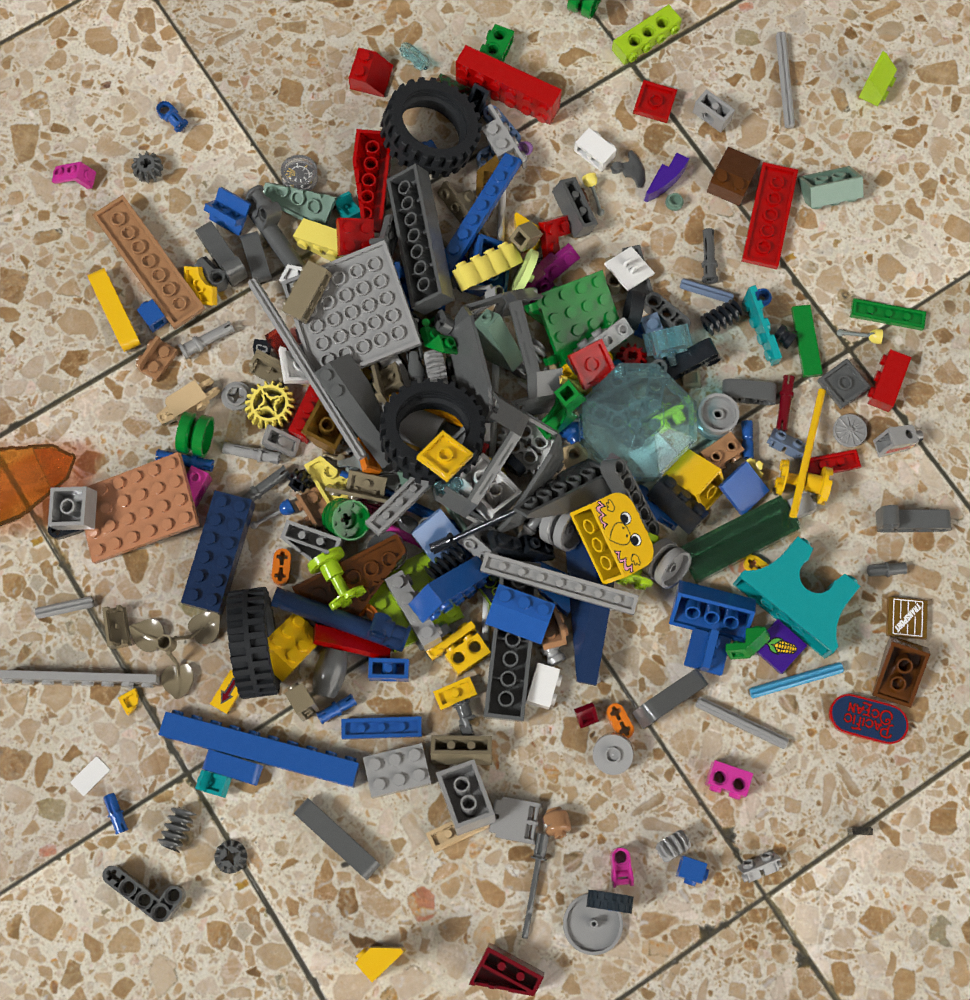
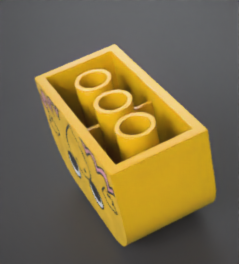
[570,493,654,585]

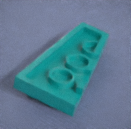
[742,285,782,366]

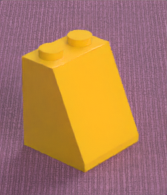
[661,447,724,510]

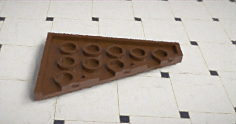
[292,533,406,647]

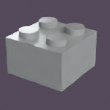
[48,486,97,530]

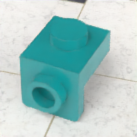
[335,191,361,218]
[195,770,232,798]

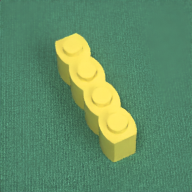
[452,241,524,292]

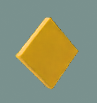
[417,430,473,482]

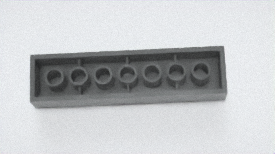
[387,163,455,315]
[484,560,541,723]

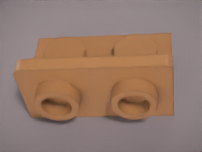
[136,335,178,382]
[295,486,327,530]
[542,606,569,650]

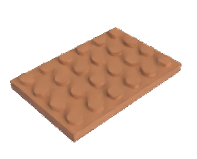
[85,452,200,564]

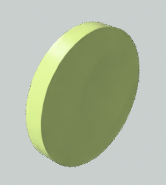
[508,248,539,291]

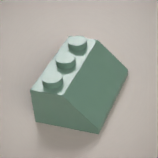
[798,166,864,209]

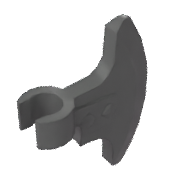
[611,150,644,188]

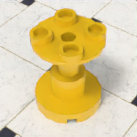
[774,458,833,505]

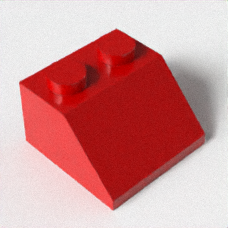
[349,47,394,97]

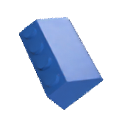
[669,580,756,643]

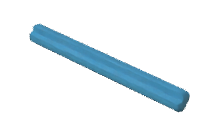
[749,662,844,699]

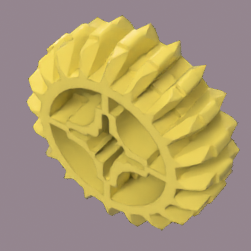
[245,380,296,429]

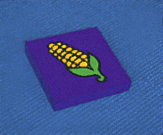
[756,619,807,674]

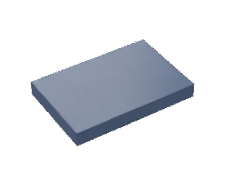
[410,508,472,569]

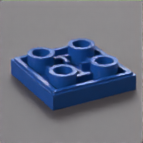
[718,461,770,515]

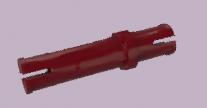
[775,375,795,432]

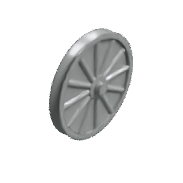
[833,414,867,447]

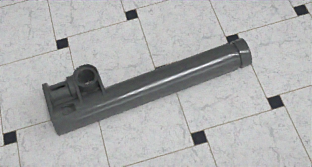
[245,185,305,268]

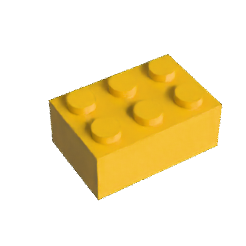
[268,614,318,682]

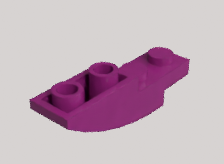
[525,243,580,304]

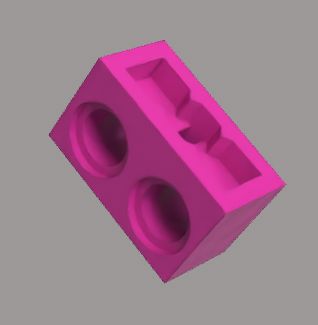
[705,760,753,800]

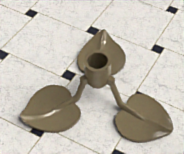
[129,612,221,699]

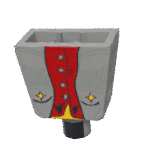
[873,424,923,458]

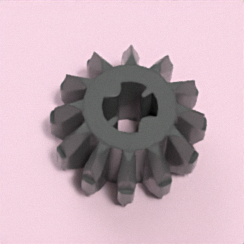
[131,151,163,184]

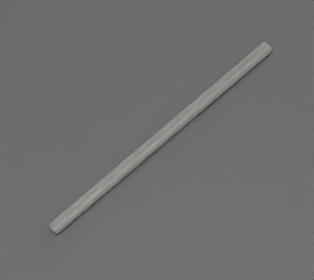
[248,278,366,460]

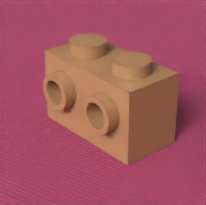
[699,432,745,471]

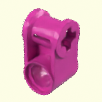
[610,847,634,888]

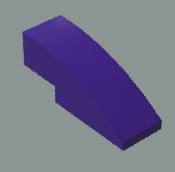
[644,153,690,202]

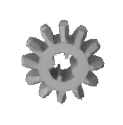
[655,830,691,862]

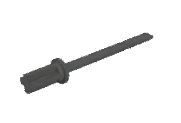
[522,833,549,939]

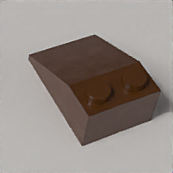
[707,147,761,206]
[872,636,931,708]

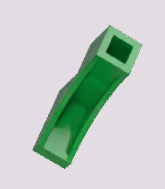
[536,380,587,441]

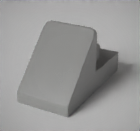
[261,424,301,458]

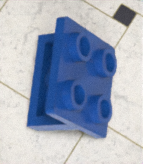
[204,187,251,236]
[684,628,731,676]

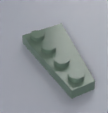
[263,182,338,226]

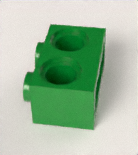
[480,24,514,62]

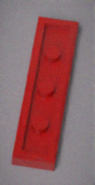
[312,624,391,658]

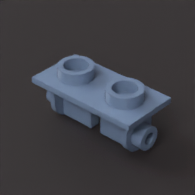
[766,428,806,460]

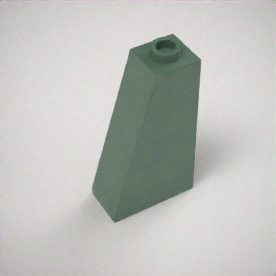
[474,309,523,372]

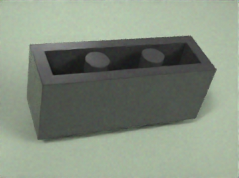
[552,177,598,238]

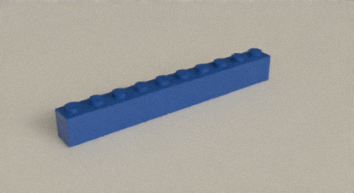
[158,710,360,788]

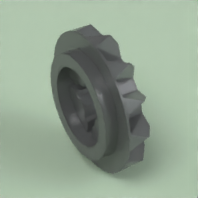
[214,840,247,874]

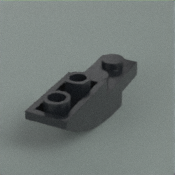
[487,530,556,562]

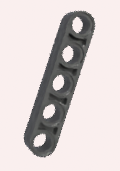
[600,458,660,536]
[294,798,381,880]

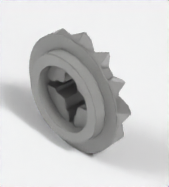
[221,382,251,411]

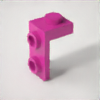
[52,162,96,189]

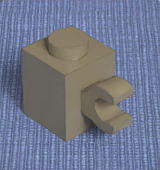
[509,221,543,253]

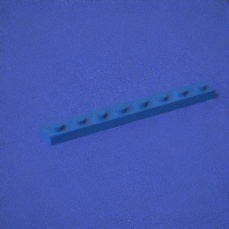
[445,153,522,278]

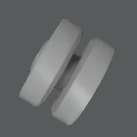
[694,393,739,440]
[539,511,581,551]
[642,538,691,589]

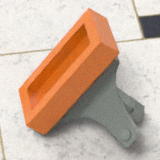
[338,437,382,475]

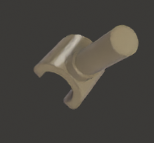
[322,453,347,468]

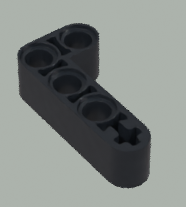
[652,338,722,390]

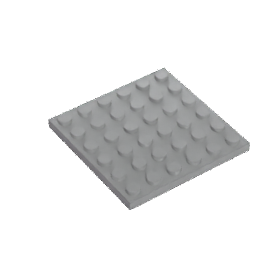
[281,240,422,372]

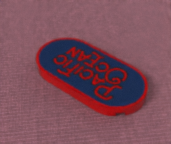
[828,694,908,745]

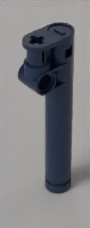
[271,587,412,652]

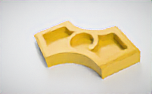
[184,266,217,305]

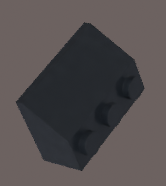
[646,474,709,535]

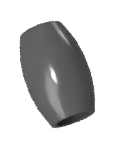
[313,647,348,698]

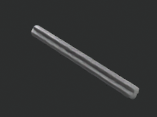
[776,31,795,129]

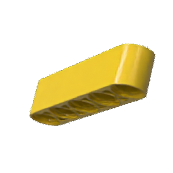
[87,268,141,352]

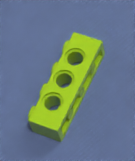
[612,4,682,65]

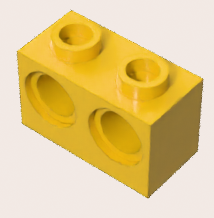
[445,633,491,677]

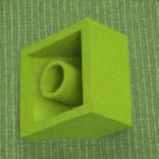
[859,51,897,106]

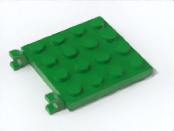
[524,270,627,367]

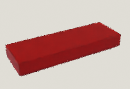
[800,449,861,475]

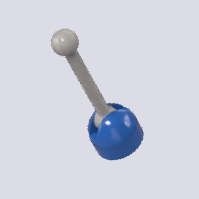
[250,499,295,529]

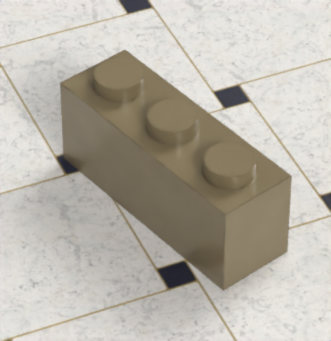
[282,260,333,324]
[285,683,320,721]
[430,735,492,765]

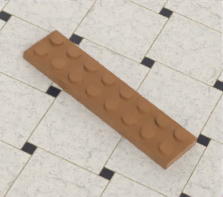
[92,195,206,330]

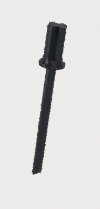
[429,509,516,554]

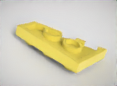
[304,456,357,504]

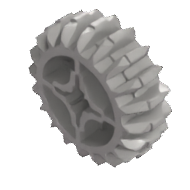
[423,350,448,384]

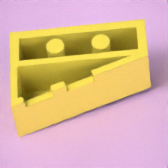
[293,218,343,261]

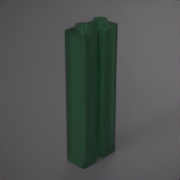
[680,495,800,584]

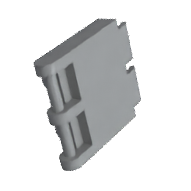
[489,797,542,845]

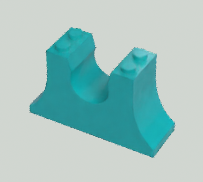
[733,536,861,659]

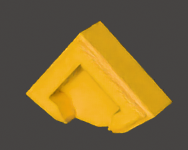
[118,688,139,716]

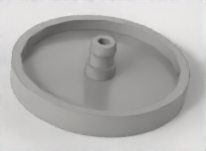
[563,894,623,955]

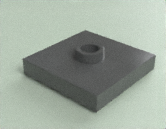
[817,359,871,409]

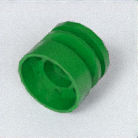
[322,498,370,541]

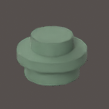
[665,193,684,211]

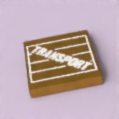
[886,597,928,640]

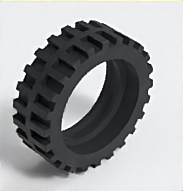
[380,77,482,178]
[380,378,486,485]
[226,587,281,699]

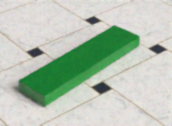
[850,298,926,331]
[791,305,823,378]

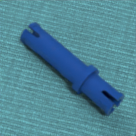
[155,449,214,472]

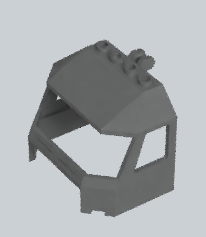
[445,287,563,423]
[432,392,564,533]

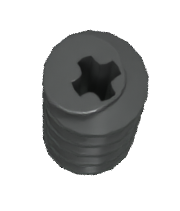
[157,807,197,853]

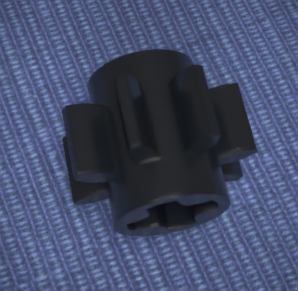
[287,468,312,493]

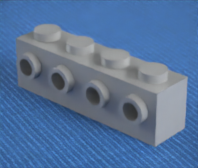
[385,570,443,651]

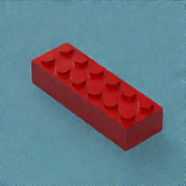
[456,45,562,125]

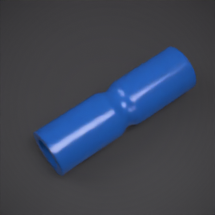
[741,420,754,460]

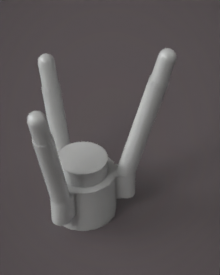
[467,284,504,315]

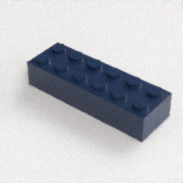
[181,490,256,615]

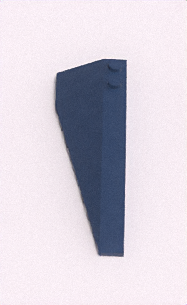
[565,493,615,686]

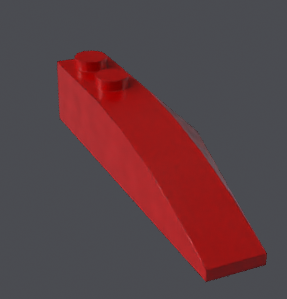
[353,129,392,233]

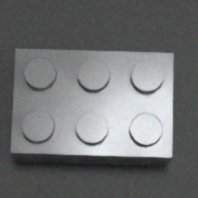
[363,743,432,799]
[436,759,496,836]

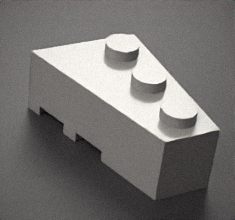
[280,520,345,561]

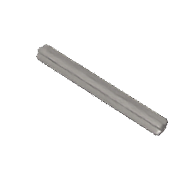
[695,697,789,749]

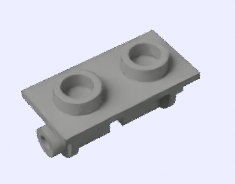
[737,851,782,883]

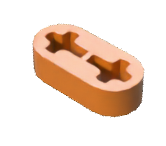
[272,548,292,586]
[606,703,634,739]

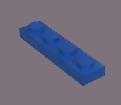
[341,716,422,740]

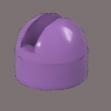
[518,141,533,156]

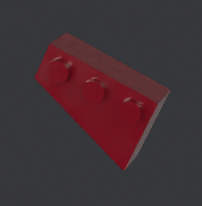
[469,942,544,996]

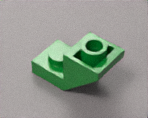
[420,326,458,355]
[726,626,770,660]

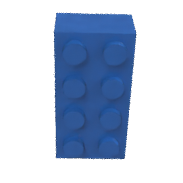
[408,556,490,623]

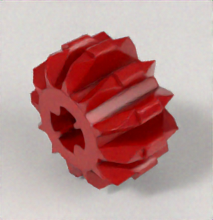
[616,343,647,375]

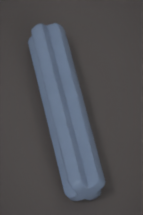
[680,278,734,303]

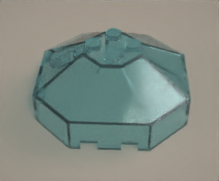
[578,363,698,481]

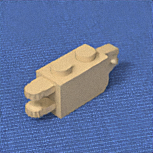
[156,378,221,426]

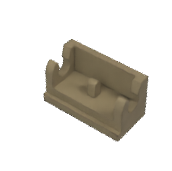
[249,349,285,387]
[102,605,132,649]

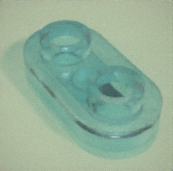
[399,42,431,71]

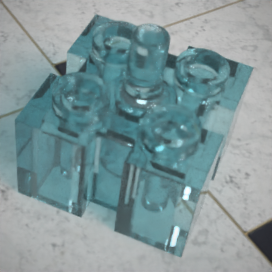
[642,323,693,366]

